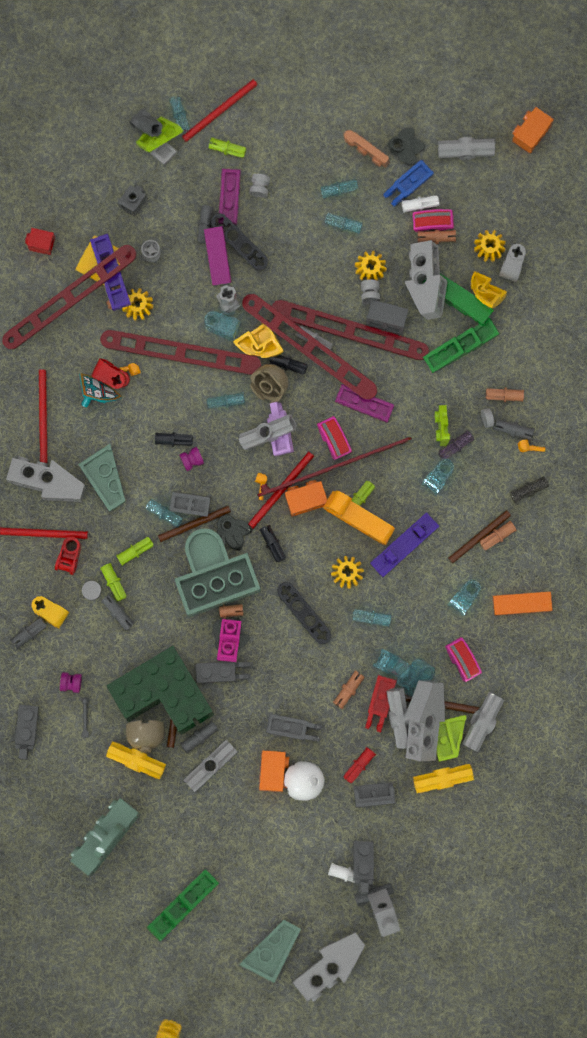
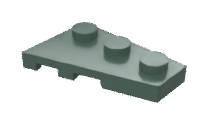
[78,444,126,512]
[239,920,301,983]

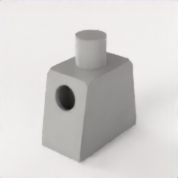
[368,889,400,937]

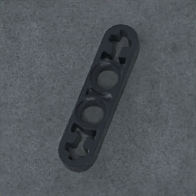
[211,213,268,271]
[277,582,331,645]

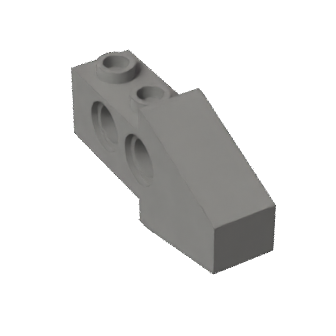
[405,240,447,320]
[6,457,86,502]
[404,680,445,762]
[293,932,365,1002]

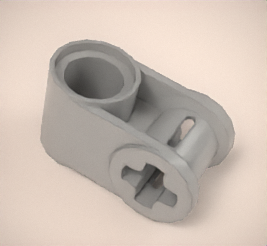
[499,244,526,282]

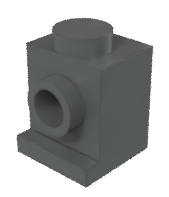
[118,185,147,217]

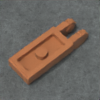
[344,130,390,168]

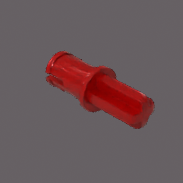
[343,747,376,783]

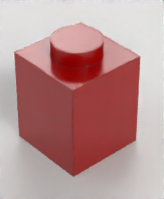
[25,228,55,255]

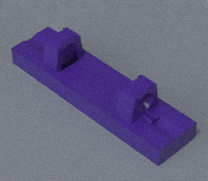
[90,233,131,311]
[370,512,439,578]

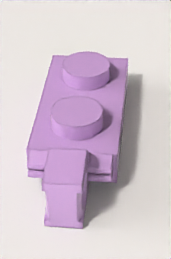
[267,402,294,456]

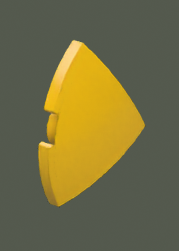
[471,271,507,308]
[233,324,284,358]

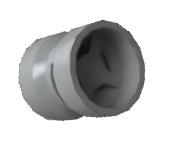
[249,174,271,198]
[141,240,161,263]
[361,280,380,304]

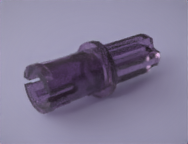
[438,431,474,460]

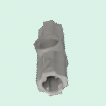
[438,137,495,160]
[216,285,240,316]
[239,414,297,450]
[386,688,409,749]
[462,692,504,752]
[184,740,237,792]

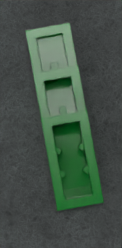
[422,274,494,326]
[423,318,500,373]
[147,869,219,942]

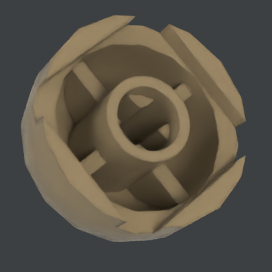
[250,364,289,403]
[125,720,165,753]

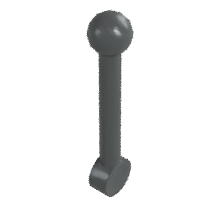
[81,697,89,738]

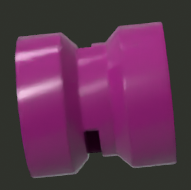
[179,447,204,472]
[60,672,82,693]

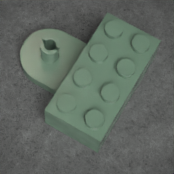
[174,529,261,618]
[70,798,141,876]

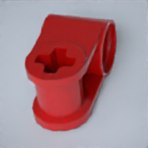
[91,358,130,389]
[55,537,82,575]

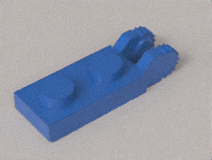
[383,160,434,207]

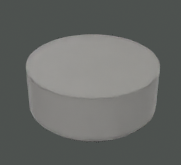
[481,408,494,428]
[82,581,102,601]

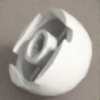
[284,761,325,801]

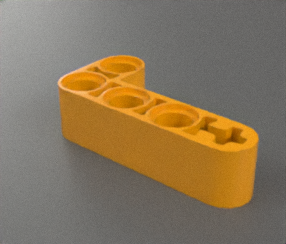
[323,491,395,545]

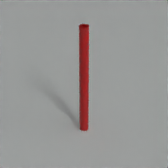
[182,79,258,142]
[39,369,48,464]
[248,451,314,529]
[0,527,88,539]

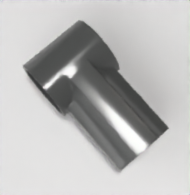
[129,108,163,137]

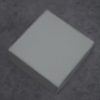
[151,142,177,166]

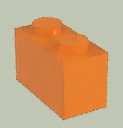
[512,107,554,154]
[285,480,327,517]
[259,750,289,792]

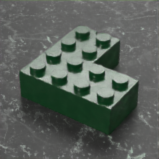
[106,646,214,735]

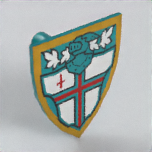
[79,373,122,407]

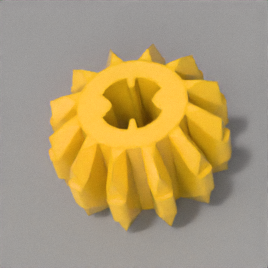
[474,230,506,262]
[355,251,387,281]
[122,288,154,321]
[331,556,364,589]
[156,1019,181,1038]

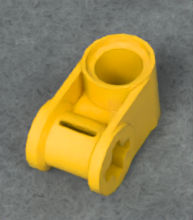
[31,596,70,629]

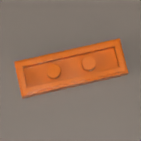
[493,591,553,616]

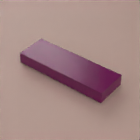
[218,169,241,225]
[204,226,232,286]
[335,384,395,423]

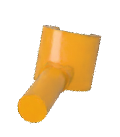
[120,363,141,376]
[518,440,545,452]
[255,473,267,500]

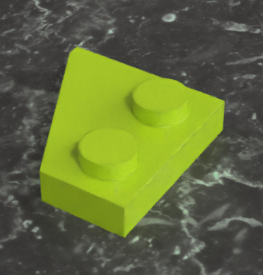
[136,116,183,152]
[434,405,450,446]
[436,715,466,762]

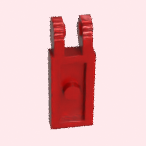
[365,675,397,733]

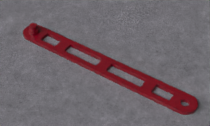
[2,245,136,349]
[242,294,377,399]
[272,300,429,360]
[100,330,261,375]
[257,437,412,497]

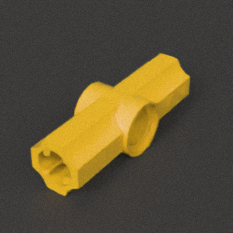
[106,741,166,780]
[413,764,474,793]

